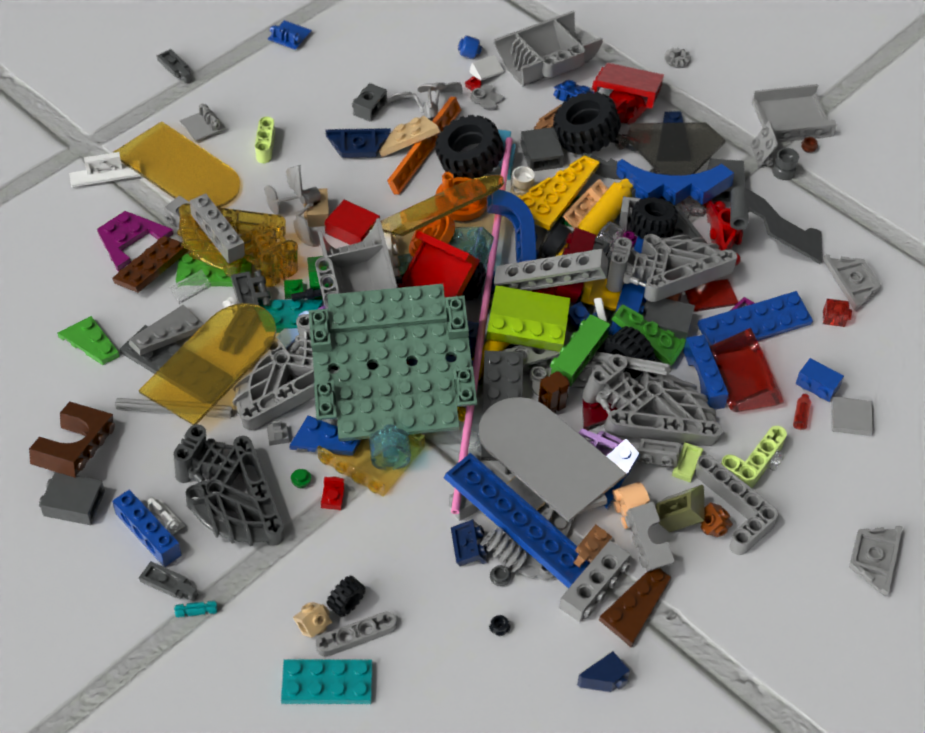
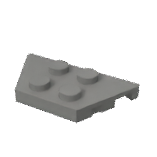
[823,254,881,310]
[849,526,903,596]

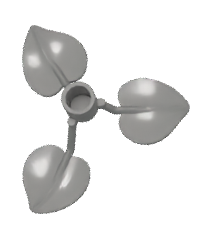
[387,82,463,121]
[264,165,321,246]

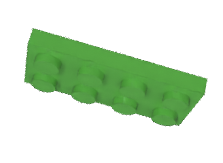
[176,254,253,287]

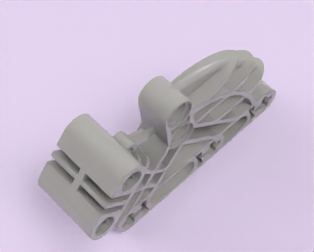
[606,234,737,302]
[232,314,339,430]
[582,354,722,446]

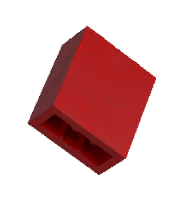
[325,199,380,245]

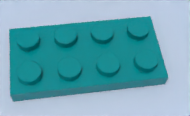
[281,659,372,704]

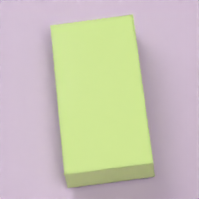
[672,442,703,483]

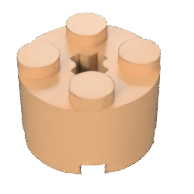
[613,482,650,529]

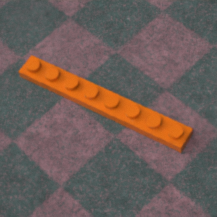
[387,97,462,194]

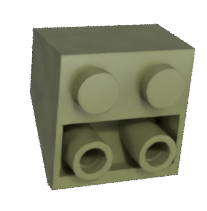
[656,485,705,533]

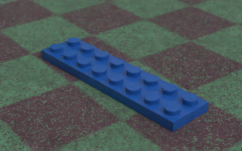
[444,453,590,589]

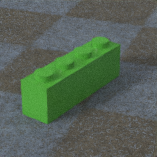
[550,314,610,387]

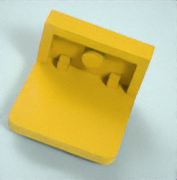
[581,279,622,311]

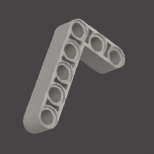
[695,455,778,555]

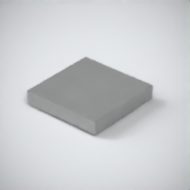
[831,396,873,436]

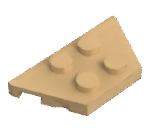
[379,116,441,157]

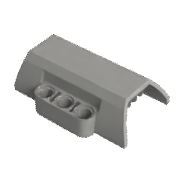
[494,11,603,86]
[315,218,397,311]

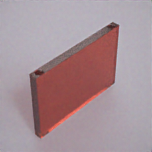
[684,279,738,312]

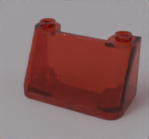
[709,328,784,412]

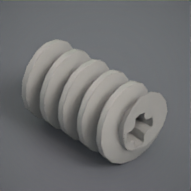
[480,527,527,573]

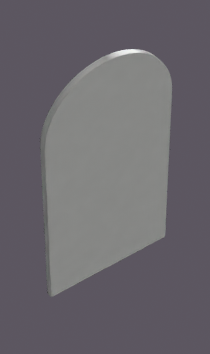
[479,397,627,522]

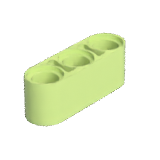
[255,117,275,163]

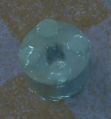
[369,424,411,470]

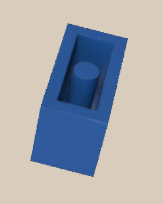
[795,358,844,402]

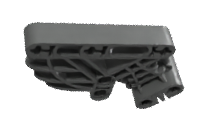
[173,424,284,546]

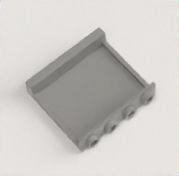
[752,84,837,143]

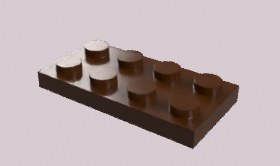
[112,236,190,293]

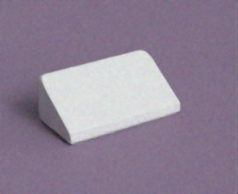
[470,55,504,81]

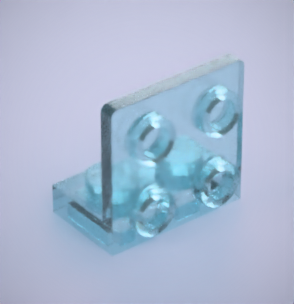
[448,227,494,268]

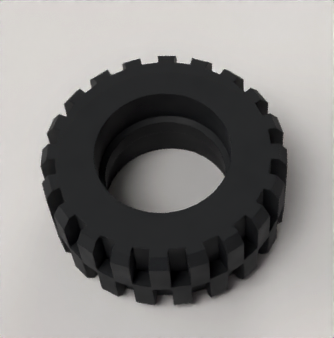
[553,92,621,155]
[435,115,504,180]

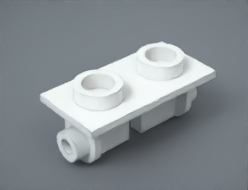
[147,497,185,535]

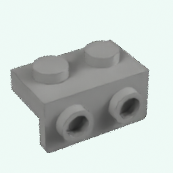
[637,438,681,467]

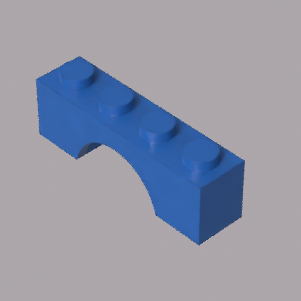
[683,335,729,410]

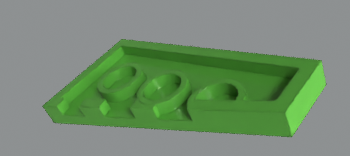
[611,304,686,366]

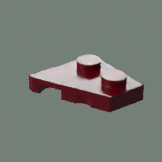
[582,398,618,430]

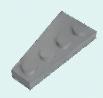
[129,305,205,355]

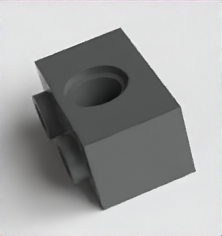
[352,83,387,122]

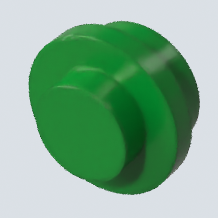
[291,469,311,488]

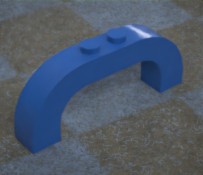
[487,189,538,295]

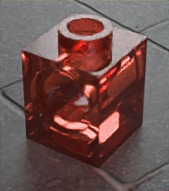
[823,298,852,327]

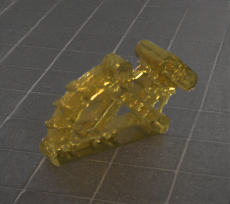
[177,203,298,287]

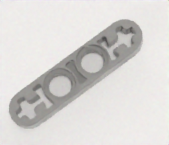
[316,611,396,657]

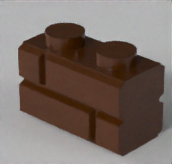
[538,371,570,413]

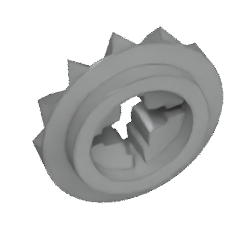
[664,48,690,67]

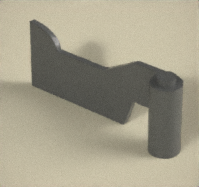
[730,186,822,264]

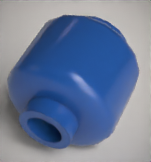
[458,35,482,59]

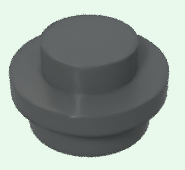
[490,565,511,586]

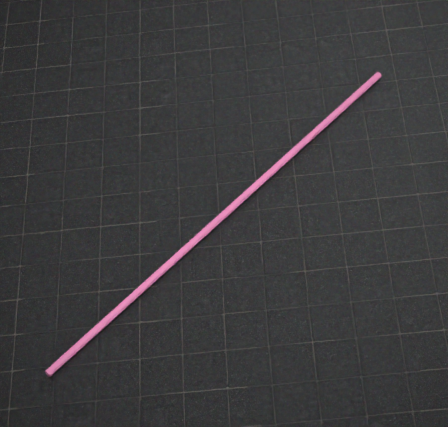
[451,137,513,514]

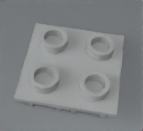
[180,104,226,142]
[751,121,779,168]

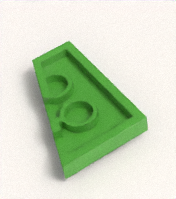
[57,316,120,365]

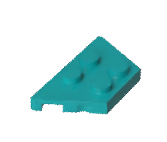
[254,300,323,333]

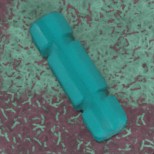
[174,600,217,617]

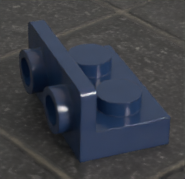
[451,519,488,566]

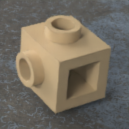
[293,602,332,638]

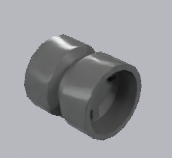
[773,148,799,180]

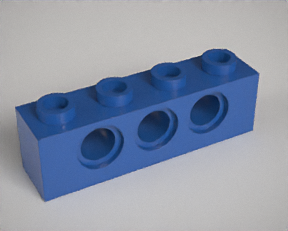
[112,489,182,567]

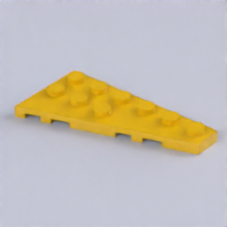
[517,155,600,231]

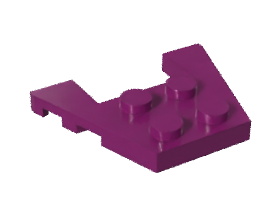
[97,211,174,271]

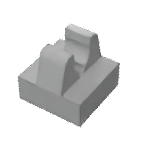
[267,420,289,446]

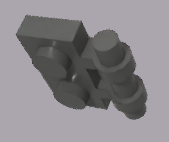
[230,270,271,311]

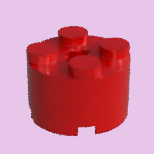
[609,90,647,125]

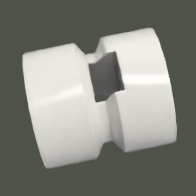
[511,166,535,196]

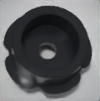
[489,615,510,636]

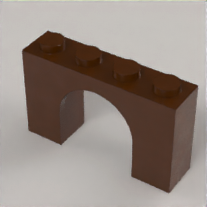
[29,401,115,478]

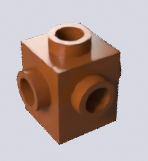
[700,502,733,537]

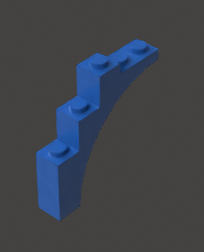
[616,159,734,205]

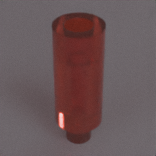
[793,394,811,430]

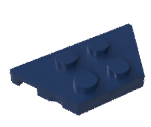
[325,128,391,158]

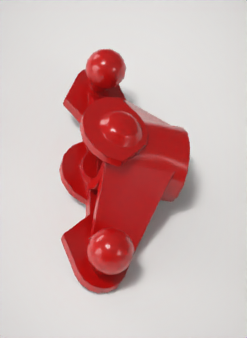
[706,200,744,266]

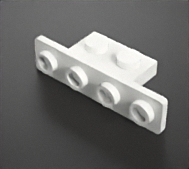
[69,152,142,187]

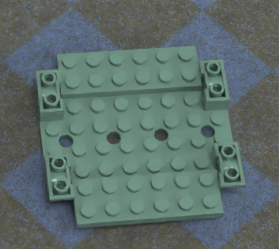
[308,284,477,442]

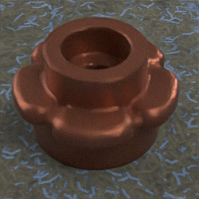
[801,137,818,152]

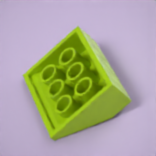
[486,285,570,352]

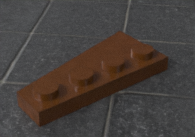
[599,568,671,648]

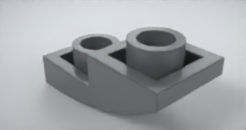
[590,155,622,180]

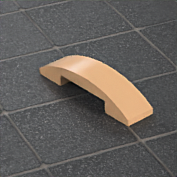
[563,179,608,229]

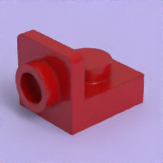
[321,476,345,510]

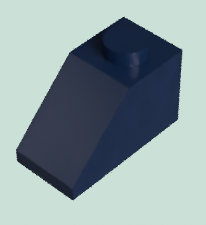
[577,651,630,692]

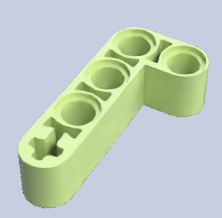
[721,426,787,488]

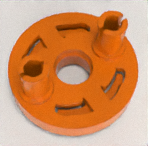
[435,172,488,221]
[409,213,455,257]

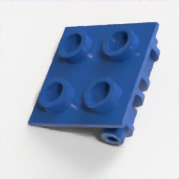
[268,20,312,50]
[553,80,594,102]

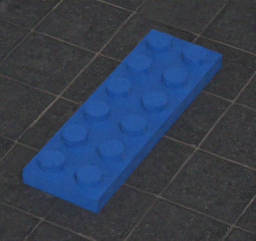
[697,291,813,355]

